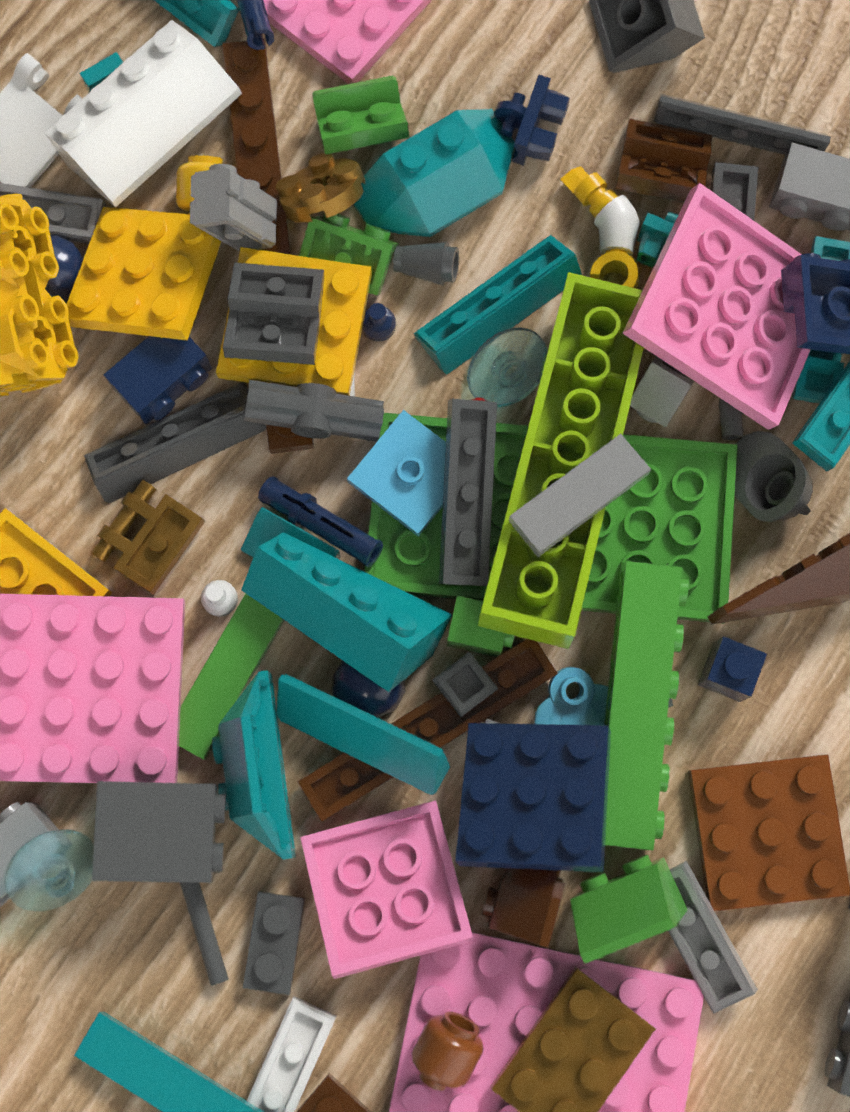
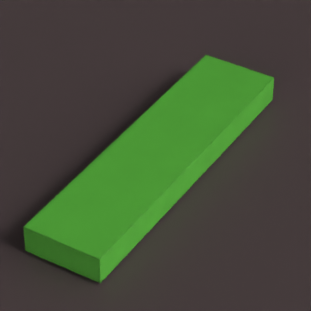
[179,593,284,760]

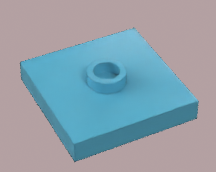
[347,410,446,537]

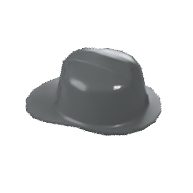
[735,431,813,522]

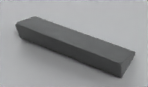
[653,94,831,155]
[84,382,266,503]

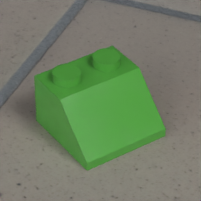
[570,855,688,964]

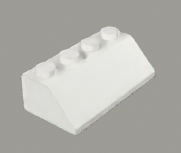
[44,20,242,207]

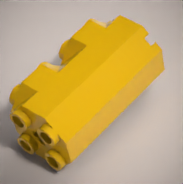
[0,194,79,397]

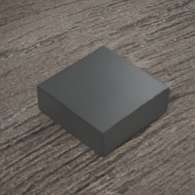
[433,651,498,718]

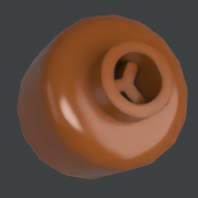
[412,1011,484,1091]

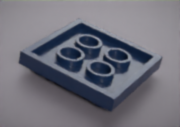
[455,723,611,872]

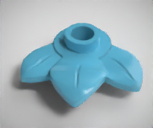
[534,667,608,725]

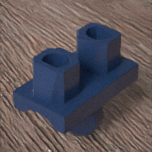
[494,75,570,166]

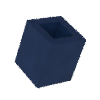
[698,636,767,702]

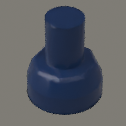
[362,303,396,341]

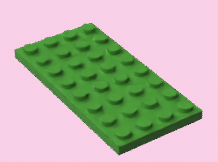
[365,413,737,624]

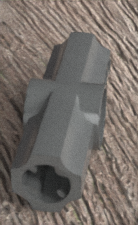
[243,380,384,442]

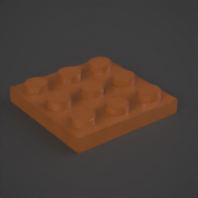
[688,754,850,911]

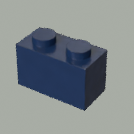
[103,336,212,425]

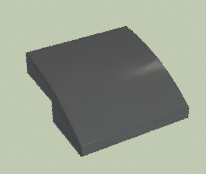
[223,262,324,365]

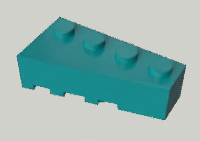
[241,532,452,692]

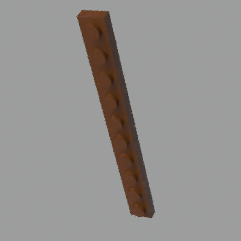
[223,38,314,454]

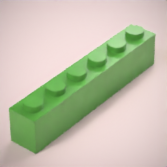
[604,561,688,851]

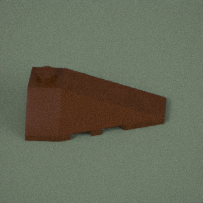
[707,533,850,625]
[482,868,565,948]

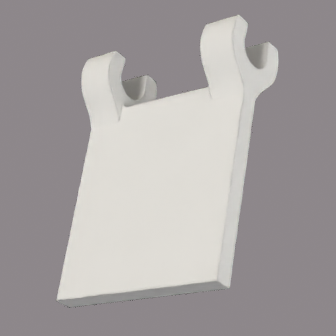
[0,53,83,188]

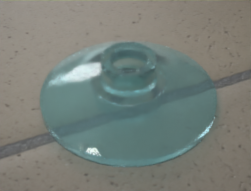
[467,328,548,408]
[4,830,94,911]

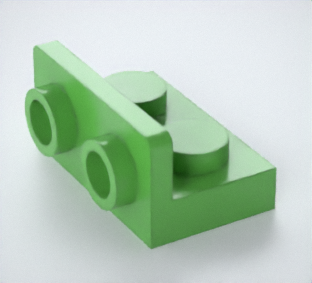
[312,75,410,155]
[299,214,399,296]

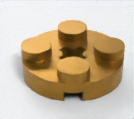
[276,152,365,223]

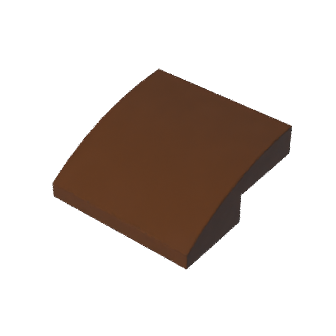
[615,118,712,202]

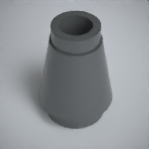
[393,242,459,286]

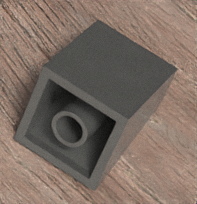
[92,781,226,883]

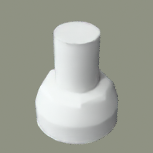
[201,580,238,617]

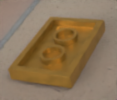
[490,967,656,1112]

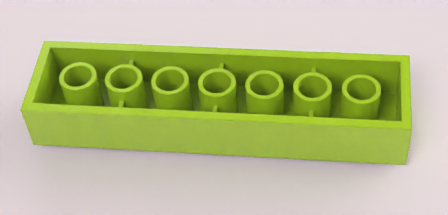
[478,272,644,649]

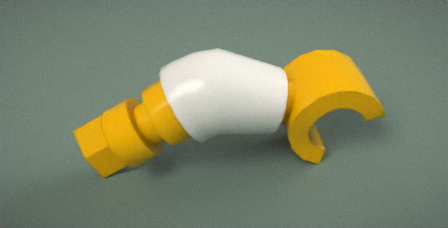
[560,166,640,289]

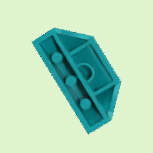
[353,109,515,237]
[212,670,296,859]

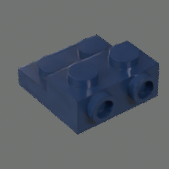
[781,253,850,355]

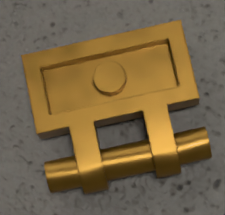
[90,480,205,595]

